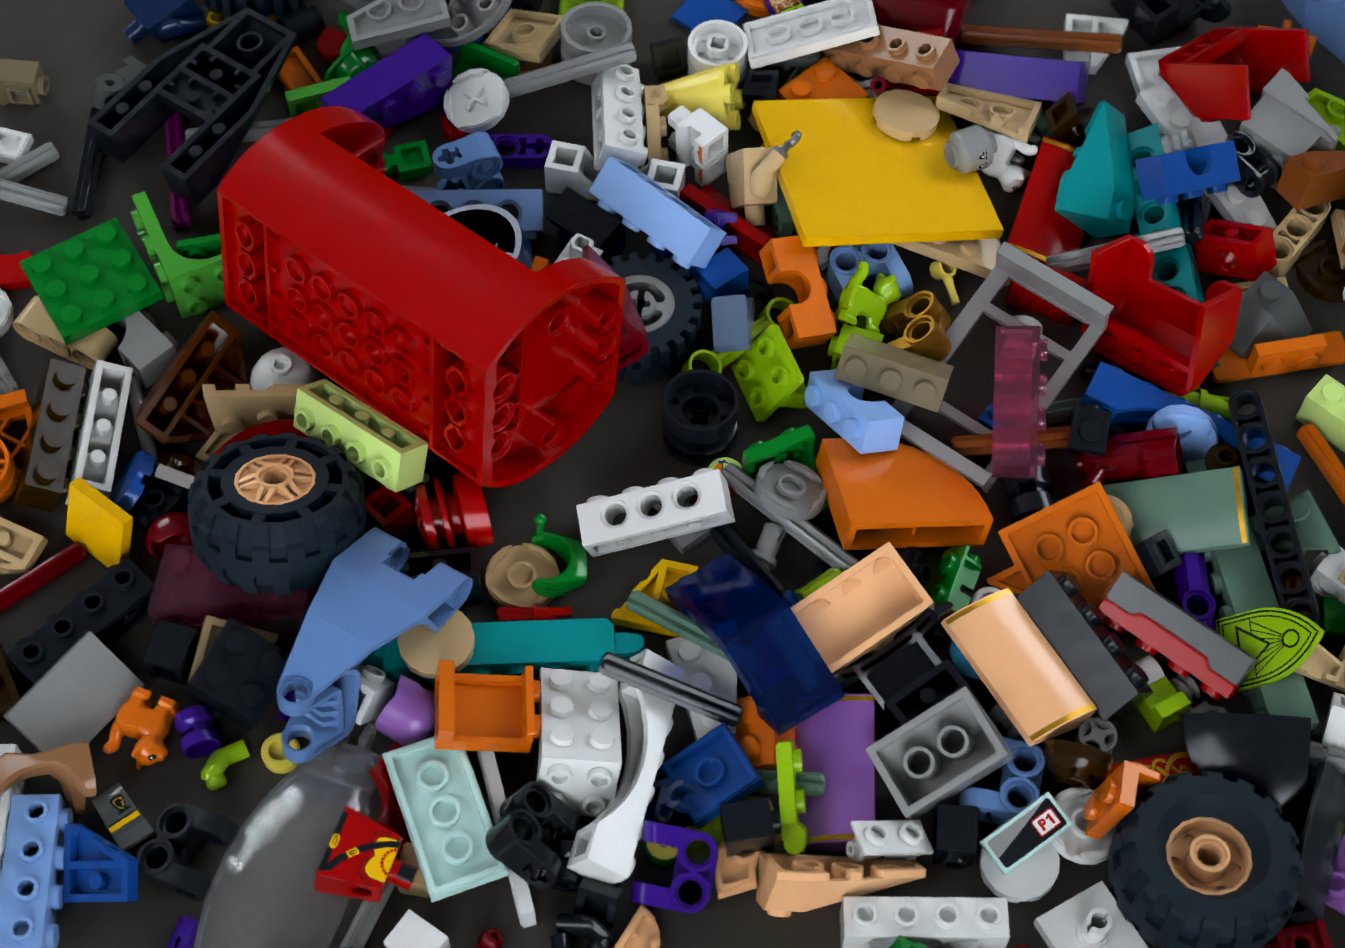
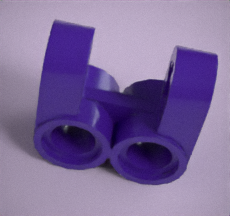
[629,820,718,913]

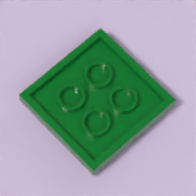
[19,217,164,346]

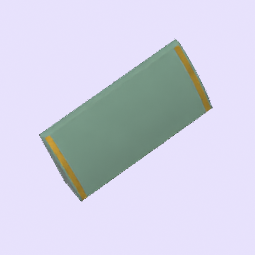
[1102,466,1251,555]

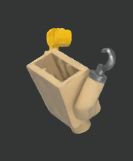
[725,130,802,227]

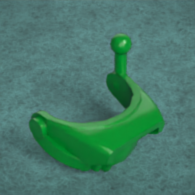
[531,513,587,598]

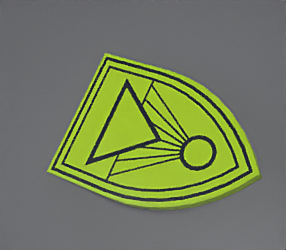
[1215,607,1325,692]

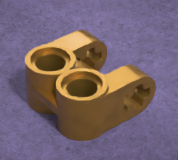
[880,290,952,361]

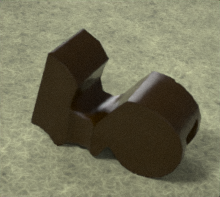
[1045,91,1095,147]

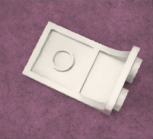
[536,668,622,817]

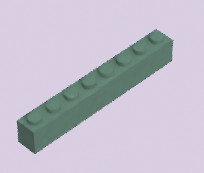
[1181,457,1319,735]

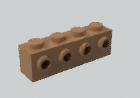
[823,25,960,91]

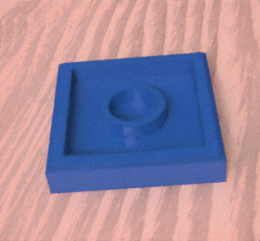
[660,722,765,829]

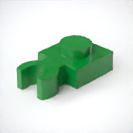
[383,140,433,180]

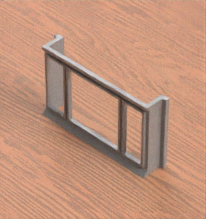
[891,241,1114,494]

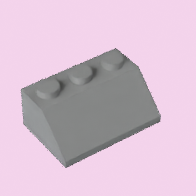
[865,686,1015,820]

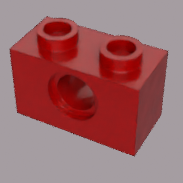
[1194,218,1277,281]

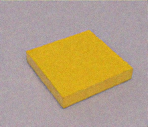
[66,477,133,568]

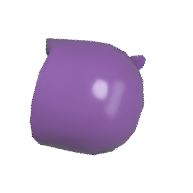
[375,674,434,746]

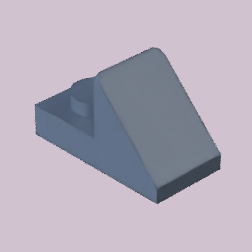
[711,294,755,353]

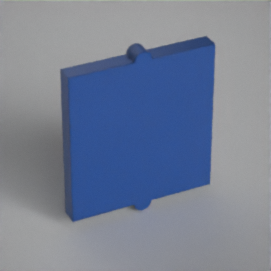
[671,0,748,32]

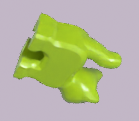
[835,261,901,333]

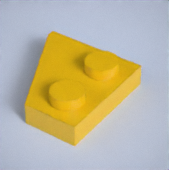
[611,559,698,638]

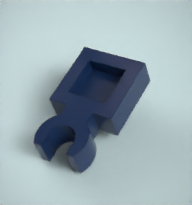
[643,778,696,823]

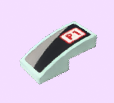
[979,792,1073,875]

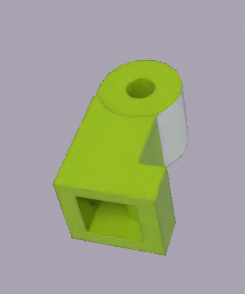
[1132,654,1191,733]

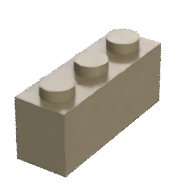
[834,332,954,413]

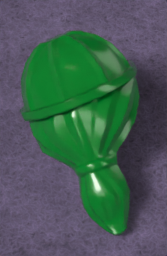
[323,9,380,82]

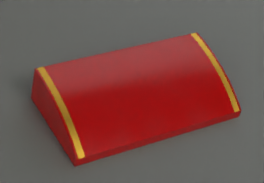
[1007,136,1085,273]

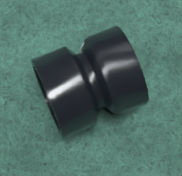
[1004,464,1057,524]

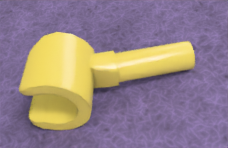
[929,261,960,306]

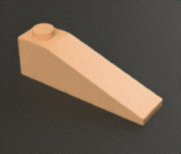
[756,853,926,917]

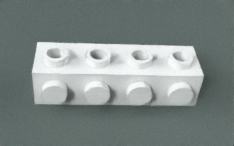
[591,64,648,171]

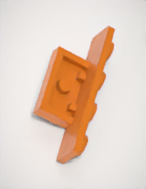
[1210,331,1345,384]

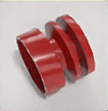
[413,472,494,551]

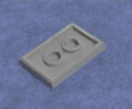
[3,631,145,752]

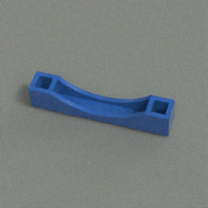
[1078,361,1301,495]

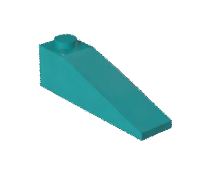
[1054,101,1135,238]

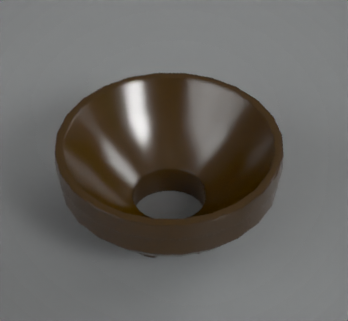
[1042,740,1114,789]

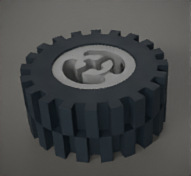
[610,252,702,384]

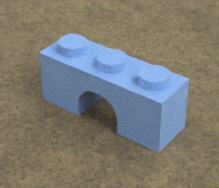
[804,369,905,454]

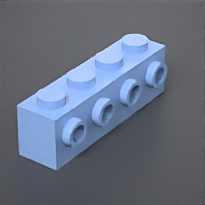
[588,156,726,269]
[0,794,73,948]

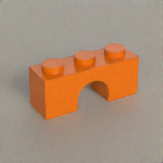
[759,235,837,349]

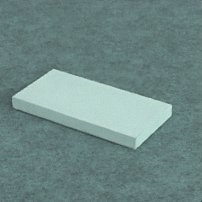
[382,736,509,902]

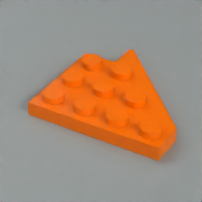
[986,481,1156,631]

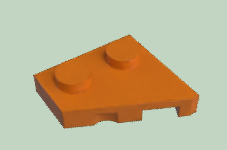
[777,56,869,100]

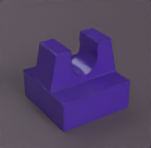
[704,209,738,248]

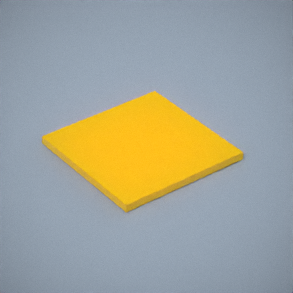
[752,96,1004,247]

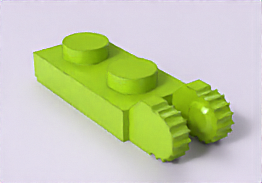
[775,740,808,856]

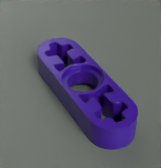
[462,134,552,168]

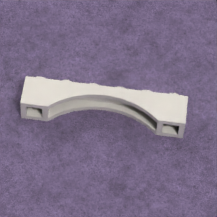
[566,649,684,885]

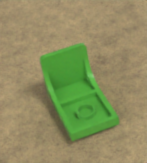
[130,191,225,319]

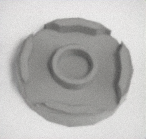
[753,460,827,521]

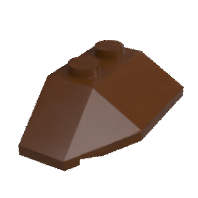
[133,310,247,444]

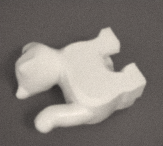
[981,127,1038,193]

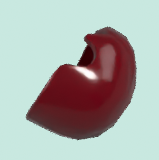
[146,511,195,562]

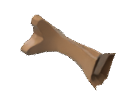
[0,742,97,814]

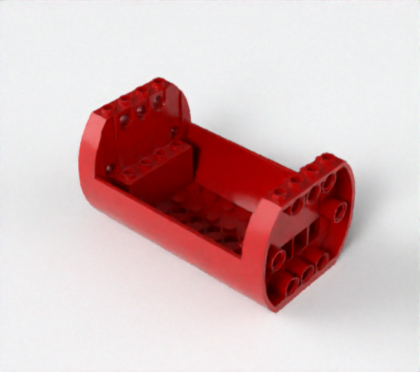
[217,106,626,488]

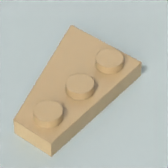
[936,83,1042,143]

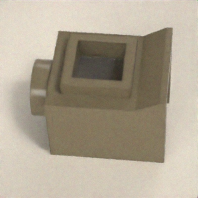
[0,59,50,106]

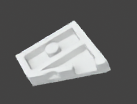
[1063,13,1129,75]

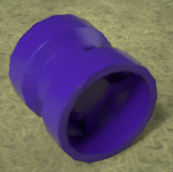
[174,705,221,758]

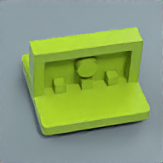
[731,324,807,422]

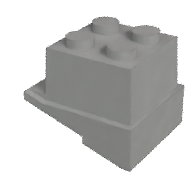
[1239,68,1341,189]

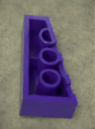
[320,33,452,130]
[947,49,1090,106]

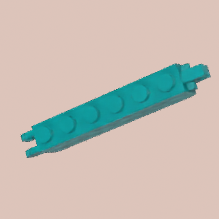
[361,618,645,686]

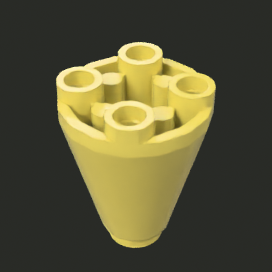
[660,63,746,130]

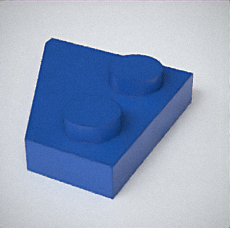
[62,823,139,902]

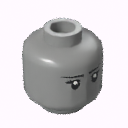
[944,125,997,174]

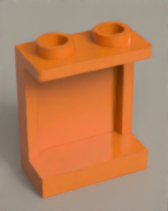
[434,660,541,753]

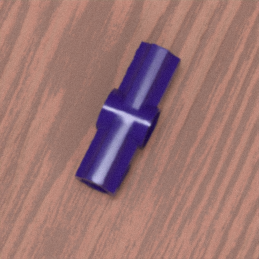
[1171,553,1216,630]

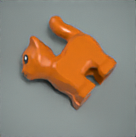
[103,686,181,770]

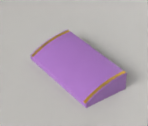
[795,694,875,851]

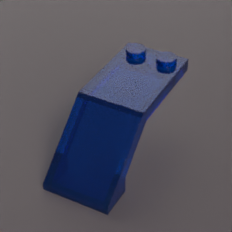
[665,553,845,735]

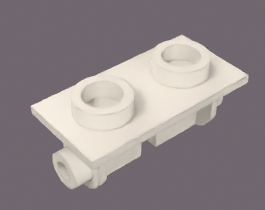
[846,820,934,862]

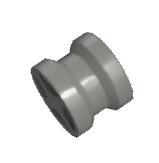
[1161,126,1198,154]
[1074,717,1118,755]

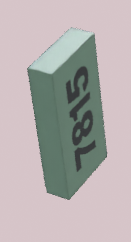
[766,179,795,238]

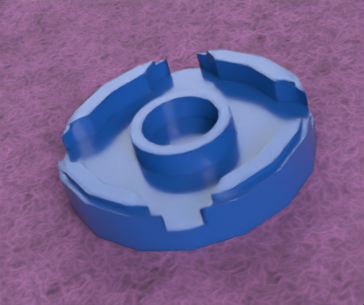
[109,450,156,513]

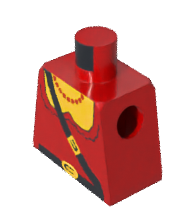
[314,806,418,902]

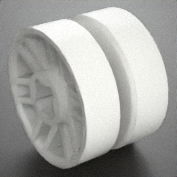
[687,20,748,86]

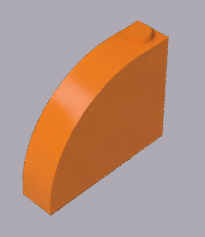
[815,438,993,550]

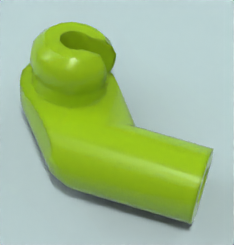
[201,739,250,791]

